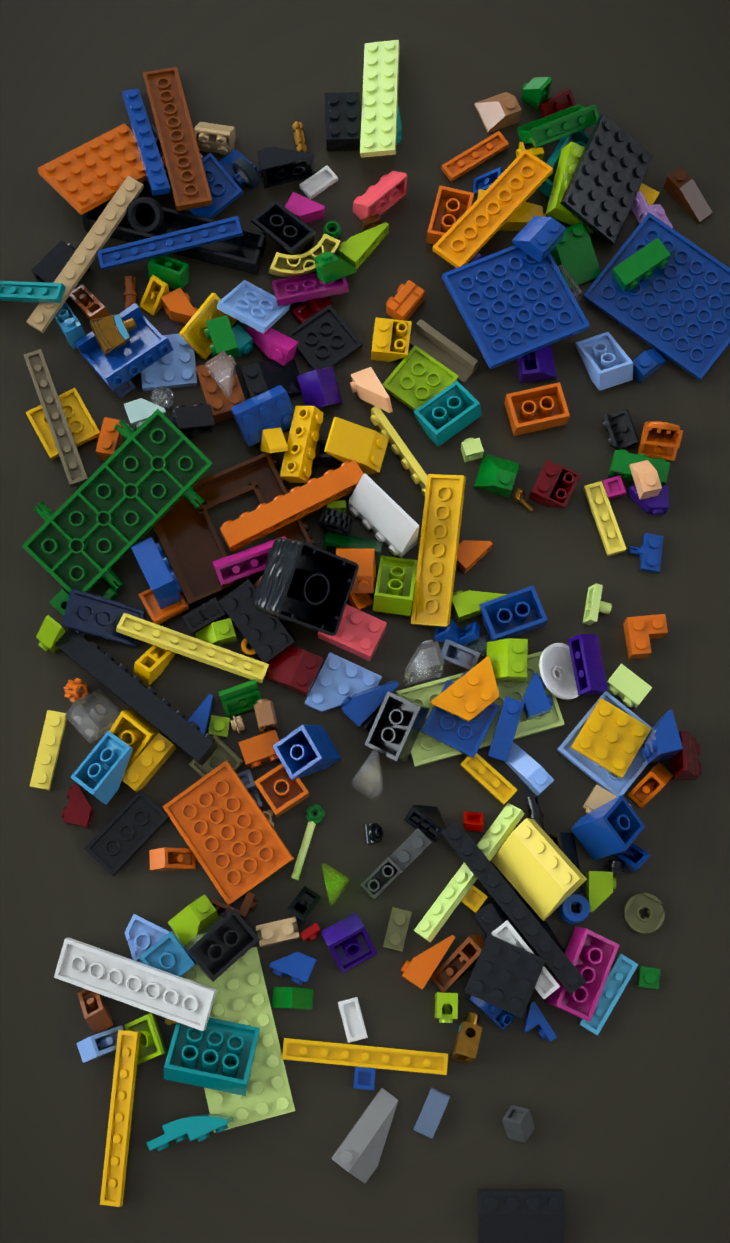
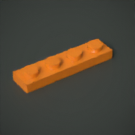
[441,131,509,182]

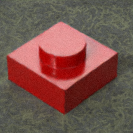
[463,811,484,832]
[299,923,321,942]

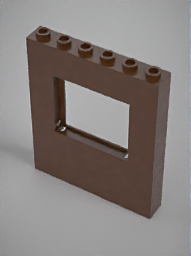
[153,452,316,609]

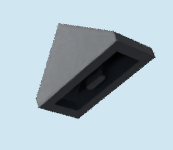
[286,886,321,923]

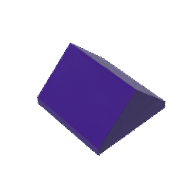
[297,366,342,409]

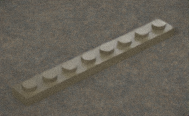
[24,349,88,487]

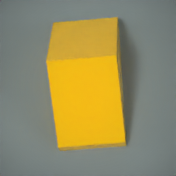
[139,275,170,316]
[260,427,288,453]

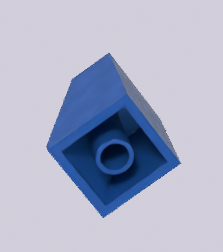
[272,724,342,780]
[571,795,645,861]

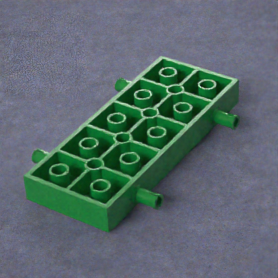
[22,409,214,593]

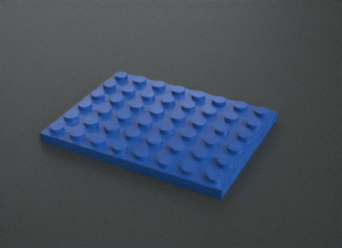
[583,212,730,381]

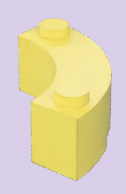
[269,234,340,277]

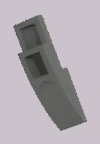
[361,828,432,899]

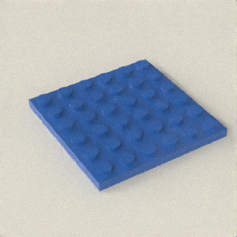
[442,245,590,369]

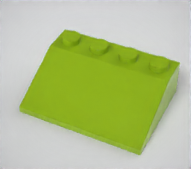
[546,141,594,234]

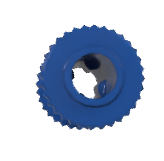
[558,894,590,924]

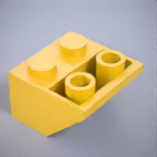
[371,317,412,362]

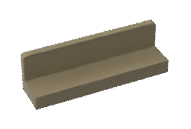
[409,319,478,384]

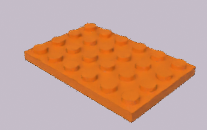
[38,123,166,215]
[162,760,294,906]

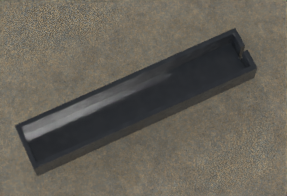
[82,199,267,275]

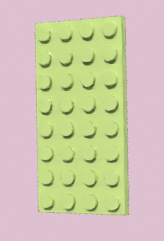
[395,651,565,767]
[181,947,296,1133]

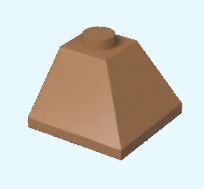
[474,92,522,133]

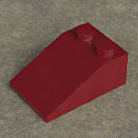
[261,646,324,697]
[670,731,702,780]

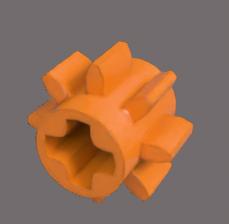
[63,678,89,703]

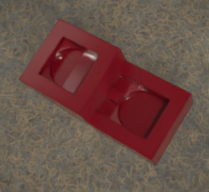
[291,296,333,324]

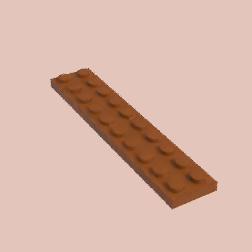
[143,67,213,211]

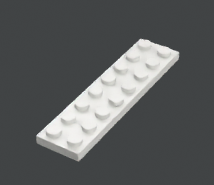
[54,937,217,1031]

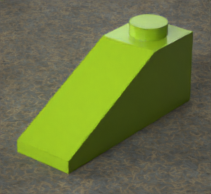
[338,222,389,269]
[452,590,507,622]

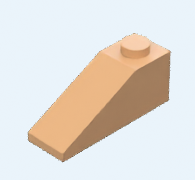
[350,367,393,413]

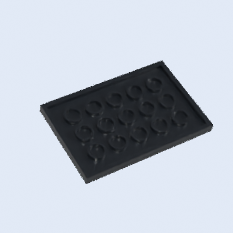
[560,113,653,245]

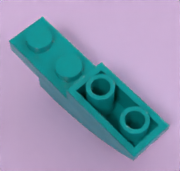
[147,1114,233,1152]

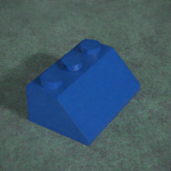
[479,586,548,642]
[641,710,683,764]

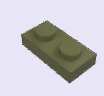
[383,907,412,952]

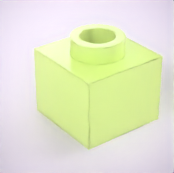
[460,437,484,462]

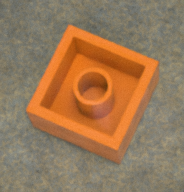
[254,763,310,818]

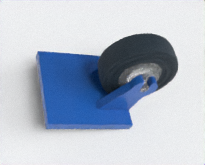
[219,148,260,189]

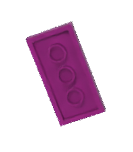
[271,272,349,306]

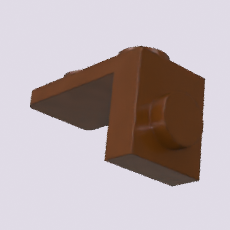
[209,892,258,919]

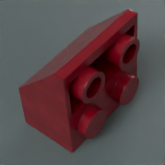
[529,459,581,508]

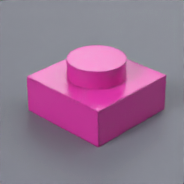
[602,476,626,499]

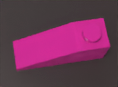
[247,326,298,366]

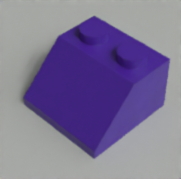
[321,913,377,973]

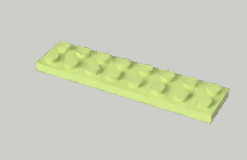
[360,40,400,158]

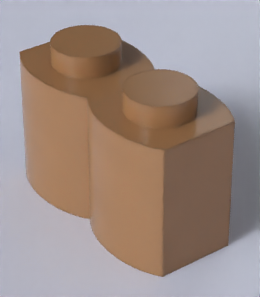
[254,699,279,734]

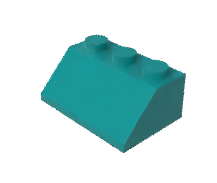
[413,381,482,447]

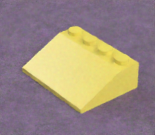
[491,818,587,921]

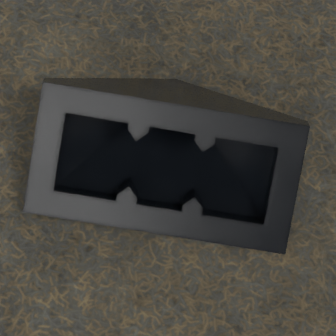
[404,805,446,842]

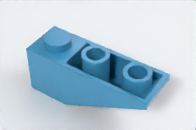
[54,301,86,350]

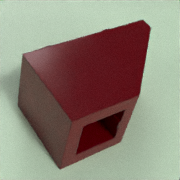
[62,783,95,829]

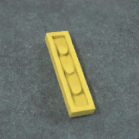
[583,481,626,556]
[30,710,68,791]

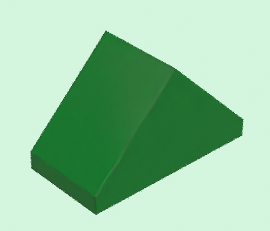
[272,987,314,1010]

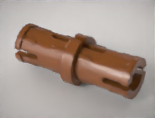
[123,276,138,309]

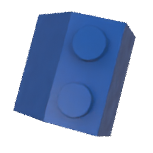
[512,216,566,263]

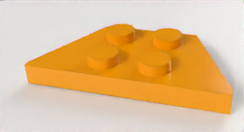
[430,656,500,722]

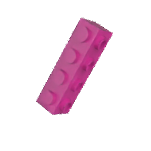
[213,536,286,585]

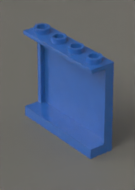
[75,303,173,391]

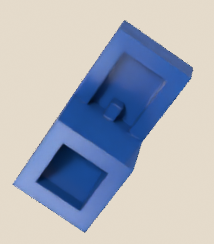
[434,619,480,646]

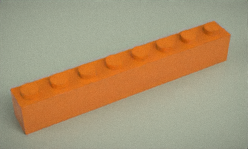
[220,460,363,553]

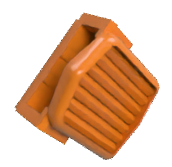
[638,421,683,461]

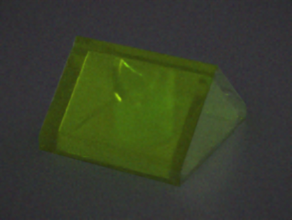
[321,863,350,908]

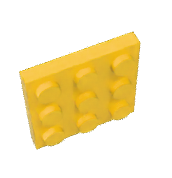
[25,388,100,461]
[570,698,651,779]

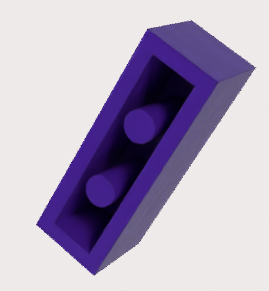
[568,634,608,696]

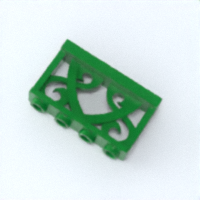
[517,104,599,148]

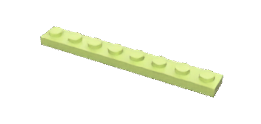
[414,803,525,943]

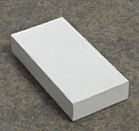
[299,165,338,200]
[338,997,368,1043]

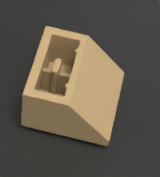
[195,122,236,155]

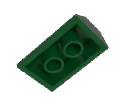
[323,532,383,577]

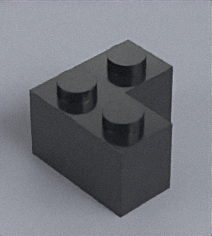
[169,403,215,441]

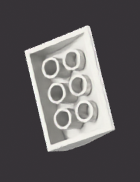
[348,473,419,558]

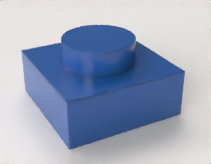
[353,1067,376,1090]

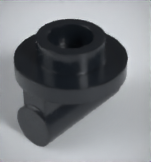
[364,823,383,845]

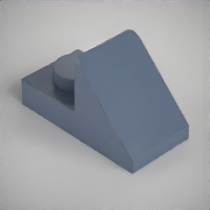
[439,639,480,671]

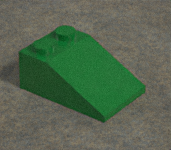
[551,222,601,289]

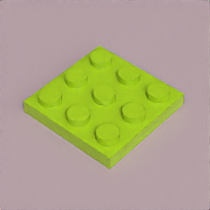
[382,345,459,411]

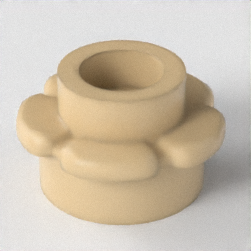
[230,715,246,733]

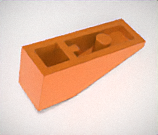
[401,935,455,990]

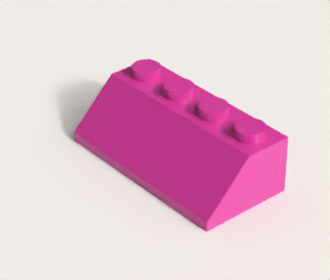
[545,926,620,1022]

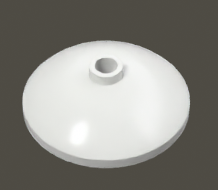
[539,643,579,700]

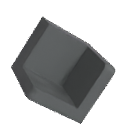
[502,1105,535,1143]

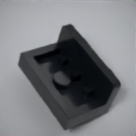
[602,408,640,450]

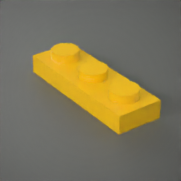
[460,753,517,805]

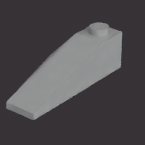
[332,1088,398,1183]

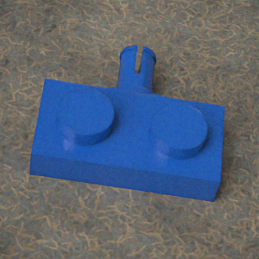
[628,533,664,574]

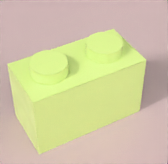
[607,664,652,709]

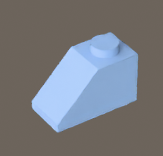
[76,1025,124,1063]

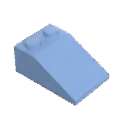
[575,332,633,391]

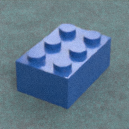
[230,385,294,447]
[131,537,182,609]

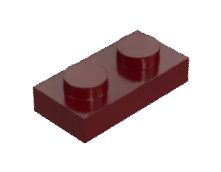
[539,88,576,117]

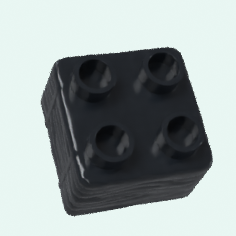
[253,537,359,636]

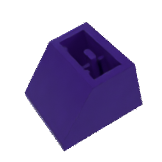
[516,345,557,383]

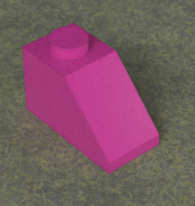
[285,192,325,224]

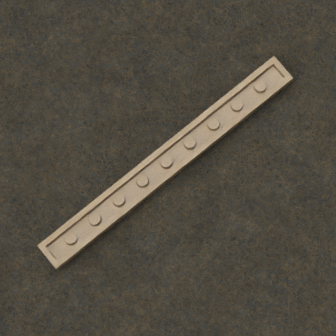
[26,176,144,333]

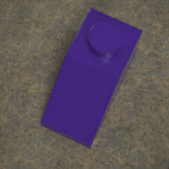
[627,486,669,516]

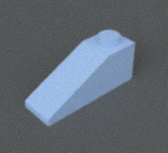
[505,742,554,796]

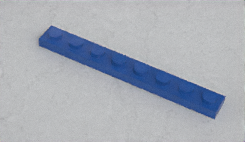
[122,89,170,196]
[97,216,243,270]

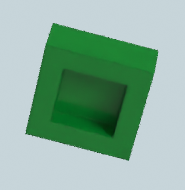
[637,966,661,990]

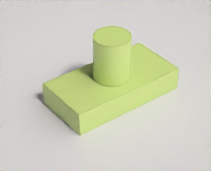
[582,583,612,625]

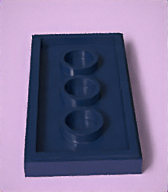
[61,588,145,648]

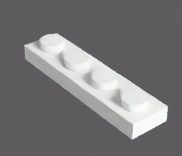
[491,920,560,999]

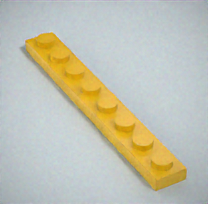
[100,1030,140,1207]
[282,1038,448,1075]

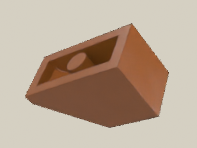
[77,989,114,1034]

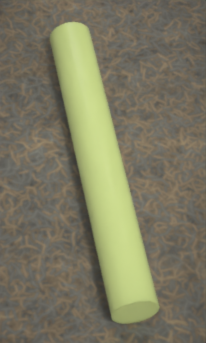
[291,821,316,880]

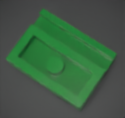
[218,679,262,717]

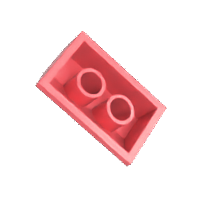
[353,171,407,220]

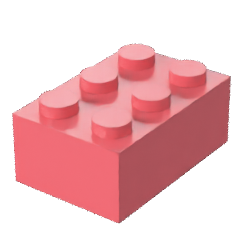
[318,604,387,662]

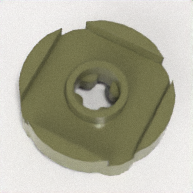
[623,893,665,934]

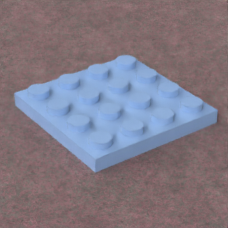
[557,691,653,797]

